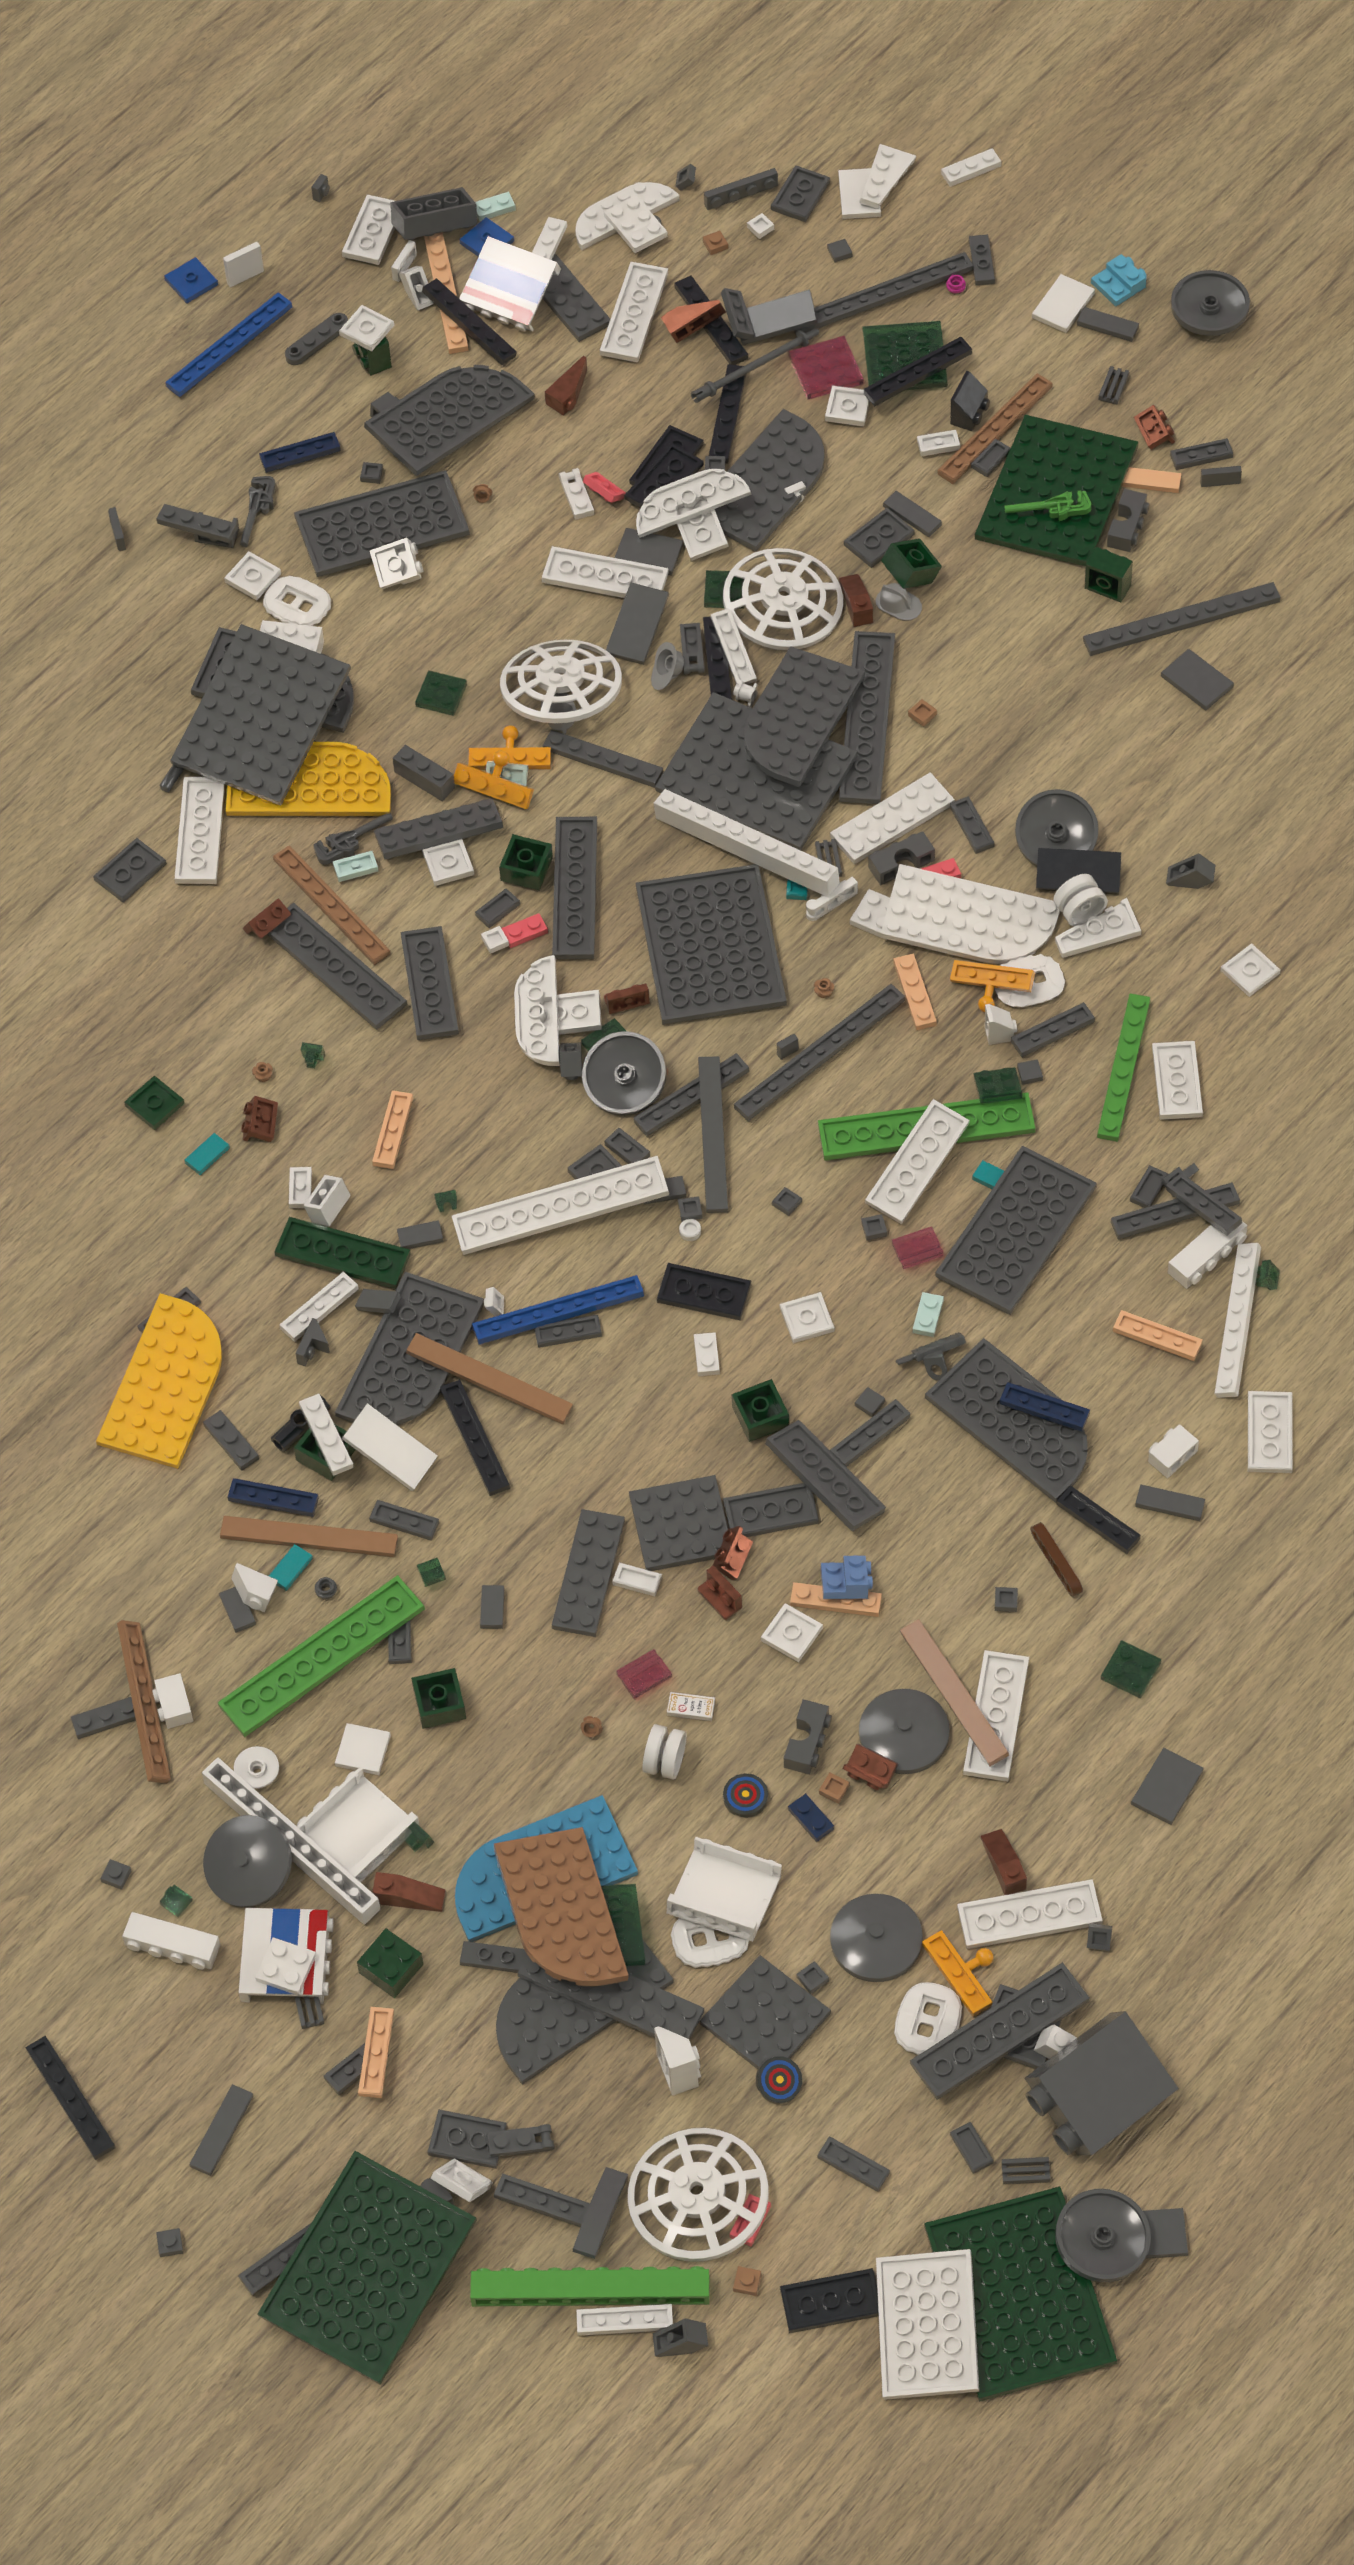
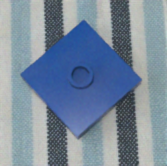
[459,217,514,257]
[164,257,218,304]

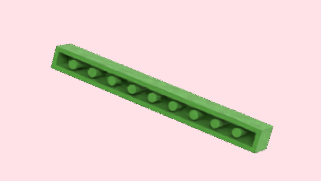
[470,2266,710,2307]

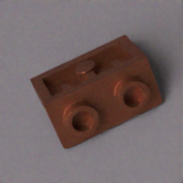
[1134,405,1175,450]
[242,898,291,939]
[604,983,650,1014]
[241,1096,278,1142]
[712,1526,753,1580]
[698,1565,742,1620]
[842,1744,898,1790]

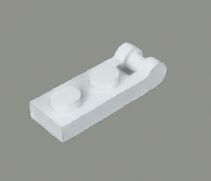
[559,468,594,520]
[806,877,858,921]

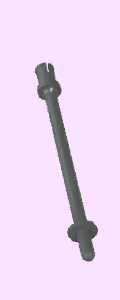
[691,328,819,403]

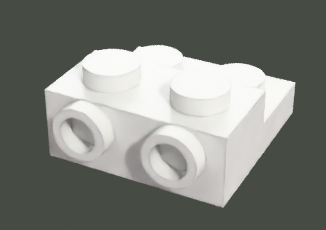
[370,538,423,590]

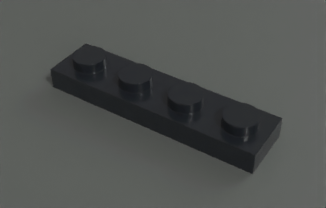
[1057,1486,1141,1554]

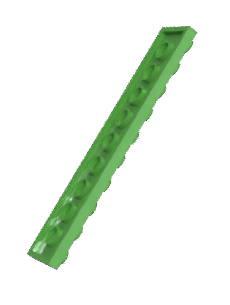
[818,1093,1035,1161]
[218,1575,425,1737]

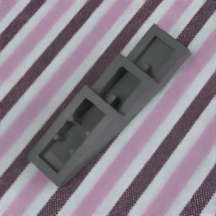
[572,2167,628,2259]

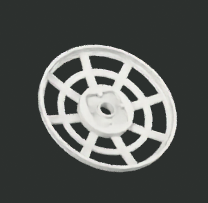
[723,548,843,650]
[500,640,622,723]
[628,2128,769,2262]

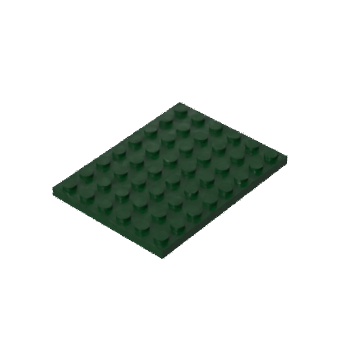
[975,415,1138,566]
[257,2151,477,2385]
[924,2186,1117,2402]

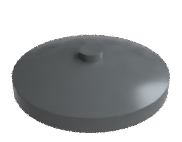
[1171,270,1250,336]
[1015,789,1098,866]
[582,1031,667,1116]
[859,1689,949,1774]
[203,1815,292,1907]
[830,1894,923,1982]
[1055,2189,1151,2282]

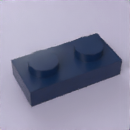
[788,1793,834,1842]

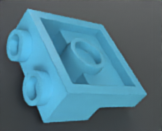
[1091,254,1147,306]

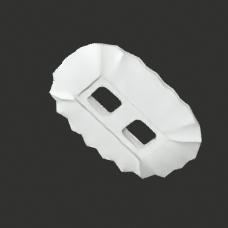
[263,576,332,626]
[994,954,1065,1007]
[671,1918,749,1968]
[894,1982,963,2055]

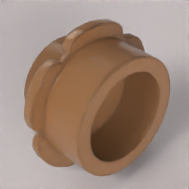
[473,484,492,503]
[814,978,834,998]
[252,1062,273,1082]
[581,1716,603,1737]

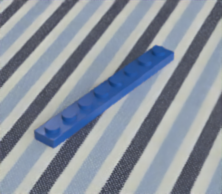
[165,292,292,397]
[472,1275,644,1345]

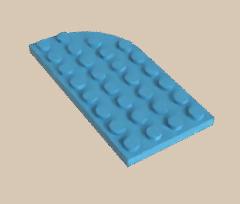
[455,1795,638,1942]

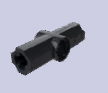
[271,1395,331,1452]

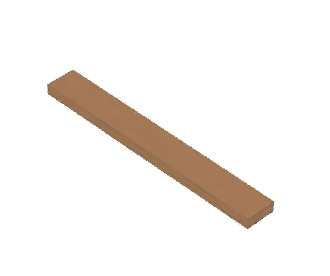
[938,373,1053,484]
[273,845,391,965]
[406,1333,573,1424]
[220,1516,398,1557]
[900,1619,1009,1767]
[117,1620,171,1784]

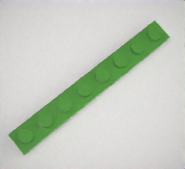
[1097,993,1150,1142]

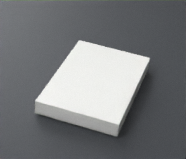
[838,168,881,219]
[1032,274,1095,333]

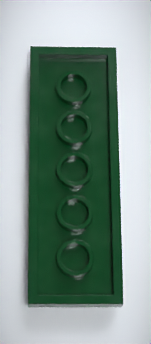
[274,1217,411,1289]

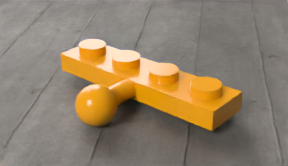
[468,725,551,770]
[454,750,534,809]
[950,960,1035,1012]
[922,1930,994,2017]

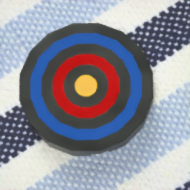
[723,1773,768,1818]
[756,2056,802,2103]

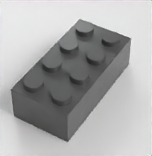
[390,187,477,240]

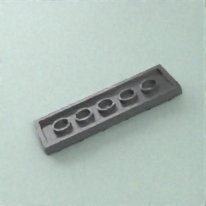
[542,253,610,342]
[374,798,503,860]
[400,926,459,1040]
[765,1420,886,1532]
[552,1509,625,1637]

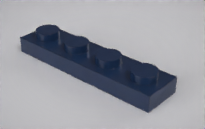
[259,432,341,473]
[1000,1382,1090,1432]
[227,1478,319,1517]

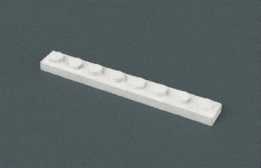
[1215,1243,1261,1398]

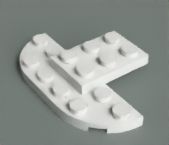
[576,182,679,253]
[636,469,752,561]
[514,955,602,1066]

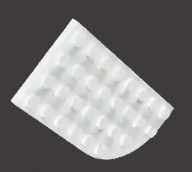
[880,864,1060,964]

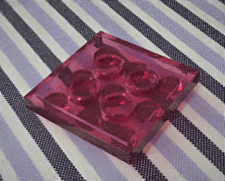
[789,336,864,400]

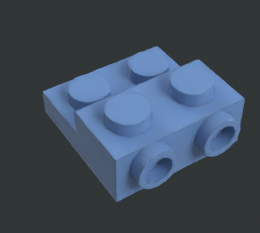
[820,1555,873,1599]

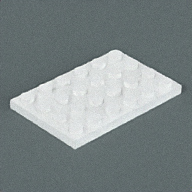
[876,2249,979,2400]

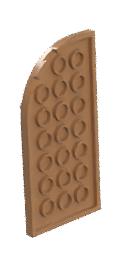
[494,1827,629,1986]

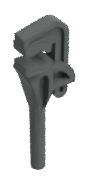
[240,476,276,547]
[313,813,393,865]

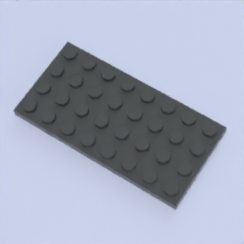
[294,470,470,577]
[935,1146,1097,1315]

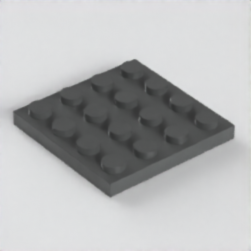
[629,1475,728,1571]
[700,1955,831,2069]

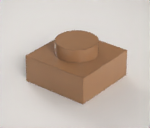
[703,230,728,255]
[908,699,937,727]
[819,1772,850,1804]
[733,2266,761,2296]

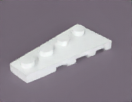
[859,144,916,209]
[1055,898,1141,958]

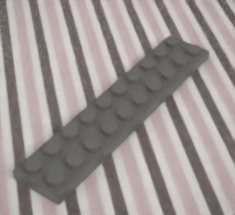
[839,631,895,804]

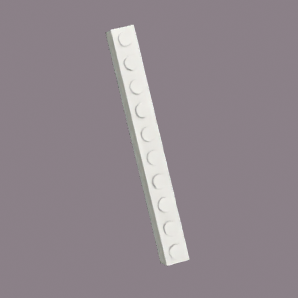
[654,789,840,897]
[202,1758,380,1925]

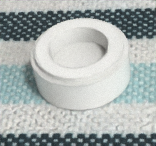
[679,1219,701,1241]

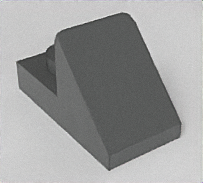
[295,1318,330,1366]

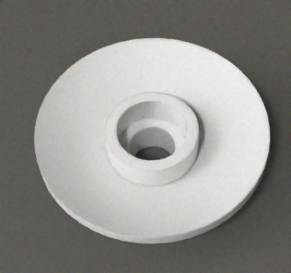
[234,1746,279,1789]

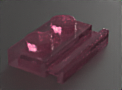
[892,1226,943,1269]
[616,1649,672,1699]

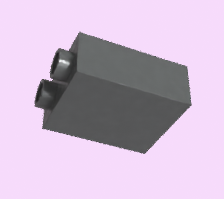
[1024,2011,1179,2156]

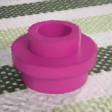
[946,275,966,293]

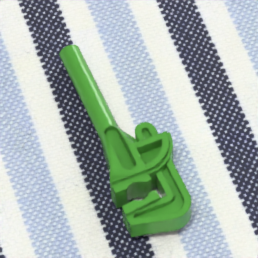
[1004,491,1091,521]

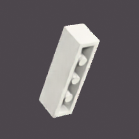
[1168,1221,1247,1289]
[122,1912,220,1970]

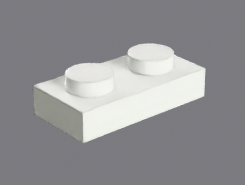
[917,430,960,457]
[289,1167,312,1208]
[694,1333,720,1376]

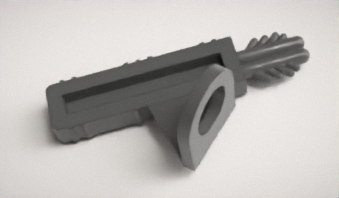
[896,1332,966,1380]

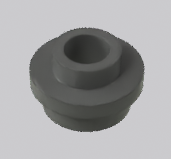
[315,1577,337,1599]

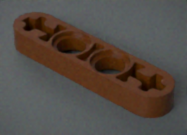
[1030,1522,1083,1597]

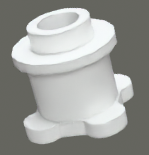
[733,681,758,707]

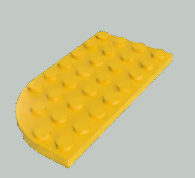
[226,742,391,816]
[96,1293,222,1469]

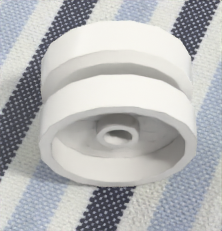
[1053,874,1108,926]
[642,1724,687,1780]

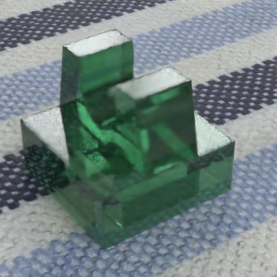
[300,1042,325,1069]
[434,1190,457,1212]
[1255,1260,1280,1290]
[417,1558,446,1587]
[405,1821,434,1852]
[160,1885,193,1917]

